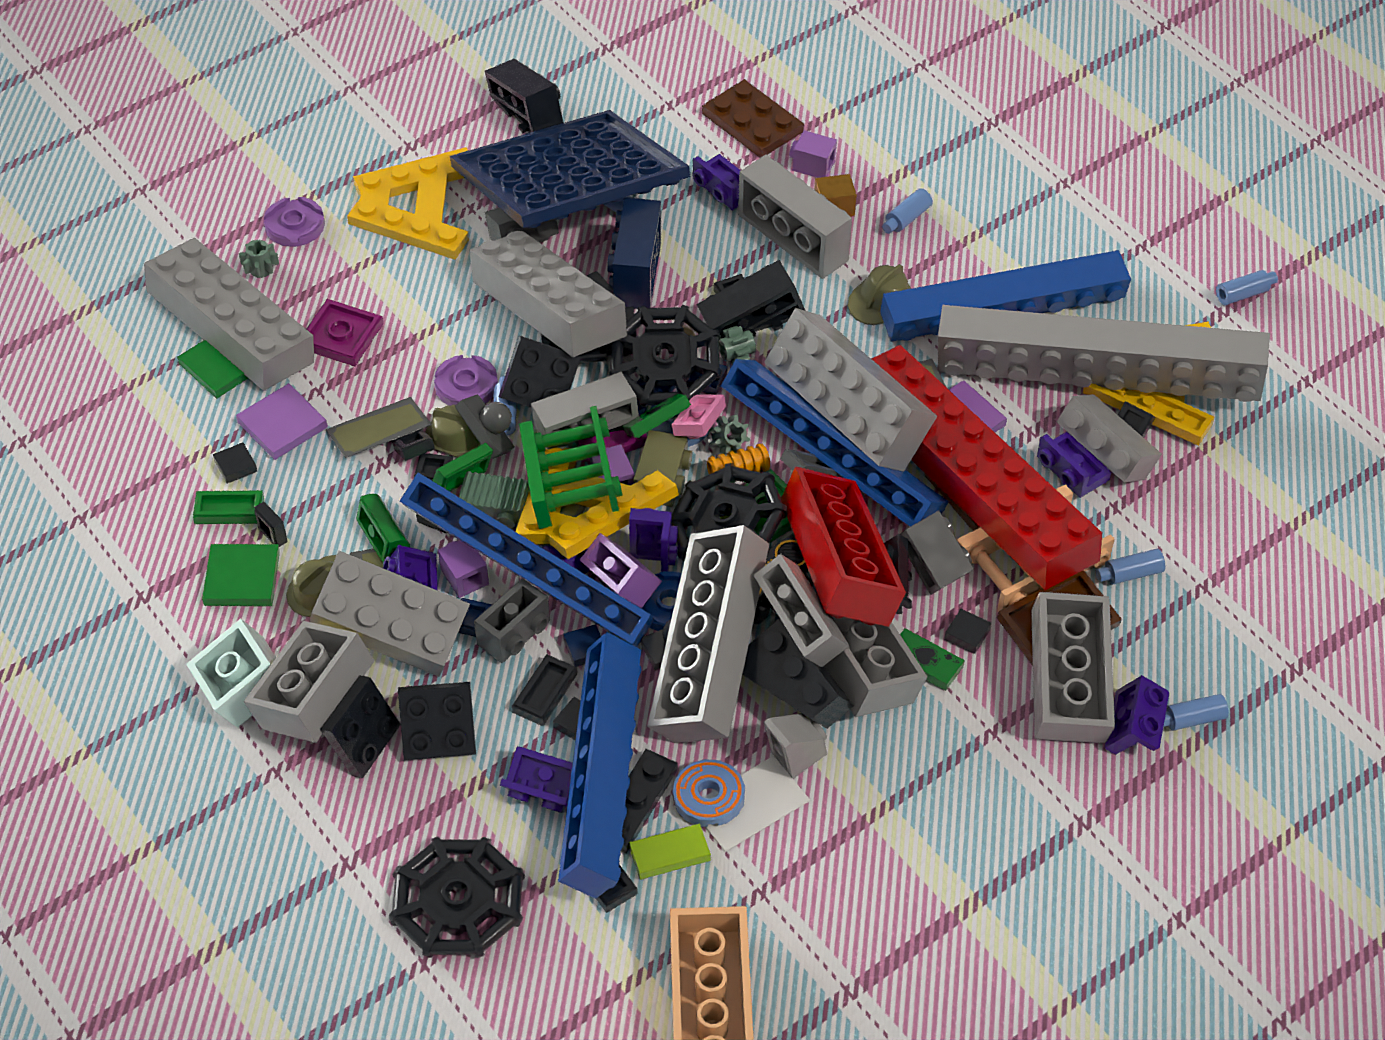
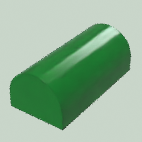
[356,494,410,563]

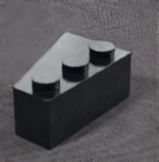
[484,58,564,133]
[696,260,806,338]
[742,618,854,729]

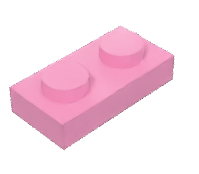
[672,395,726,439]

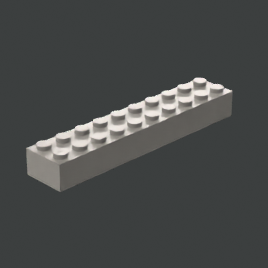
[938,305,1270,402]

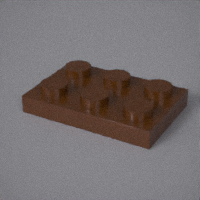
[702,79,804,158]
[996,570,1122,666]

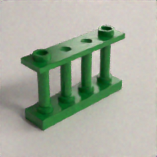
[519,406,623,529]

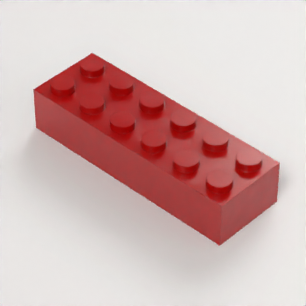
[781,466,906,627]

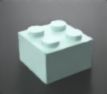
[186,619,276,728]

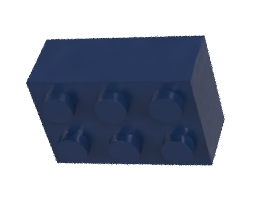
[607,197,661,309]

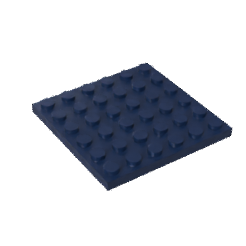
[450,110,690,228]

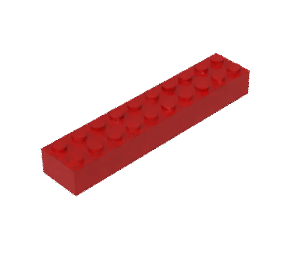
[871,345,1103,590]

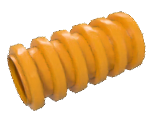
[707,443,770,474]

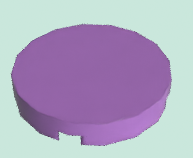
[264,197,325,247]
[434,355,498,405]

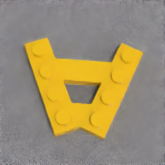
[347,147,469,260]
[1082,322,1215,446]
[515,448,679,559]

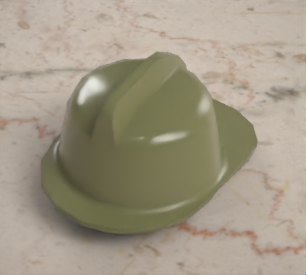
[848,264,911,325]
[425,404,481,458]
[286,555,337,617]

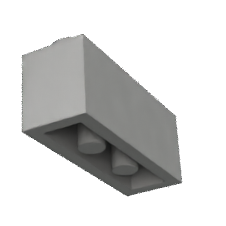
[531,372,639,450]
[1057,394,1162,483]
[753,554,849,667]

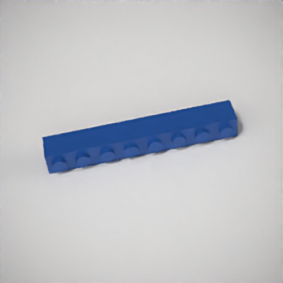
[880,250,1131,342]
[721,359,949,527]
[400,472,655,648]
[558,632,642,899]

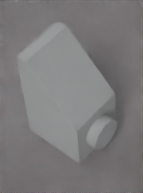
[764,713,827,778]

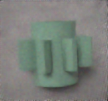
[239,240,279,278]
[719,326,756,365]
[709,415,750,454]

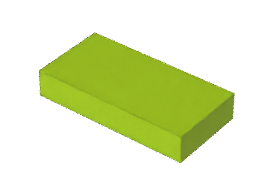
[629,823,711,880]

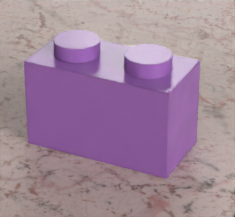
[580,533,662,608]

